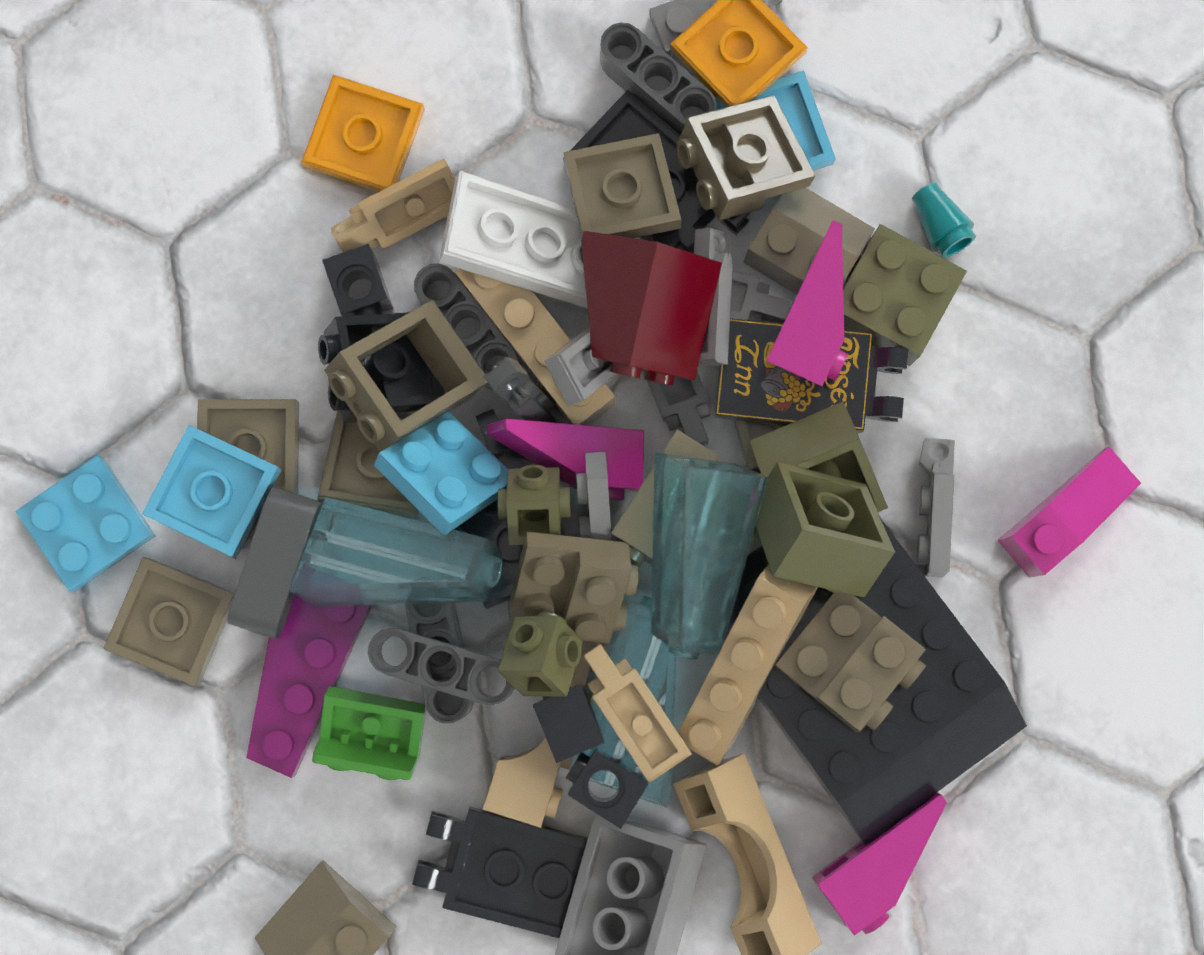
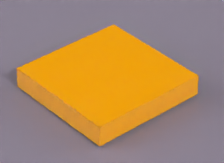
[670,0,808,108]
[301,75,425,192]

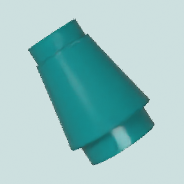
[912,183,976,258]

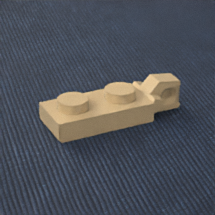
[331,159,455,252]
[583,644,692,783]

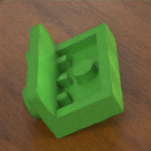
[312,686,426,780]

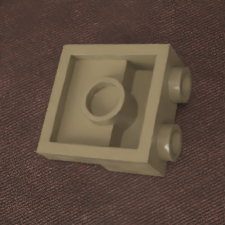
[676,95,816,221]
[508,532,639,644]
[775,592,926,732]

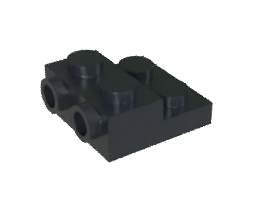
[318,312,446,424]

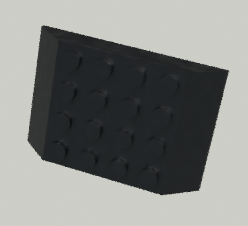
[687,519,1027,845]

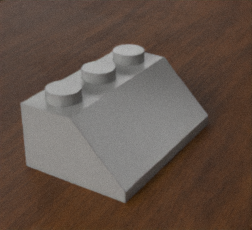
[555,813,707,955]

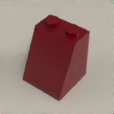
[581,231,722,386]

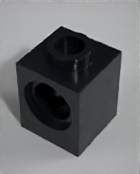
[322,244,394,316]
[533,683,605,763]
[565,747,649,829]

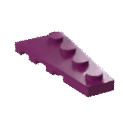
[246,564,376,778]

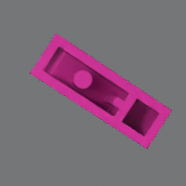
[766,220,848,386]
[487,419,644,501]
[997,446,1141,578]
[812,793,947,936]

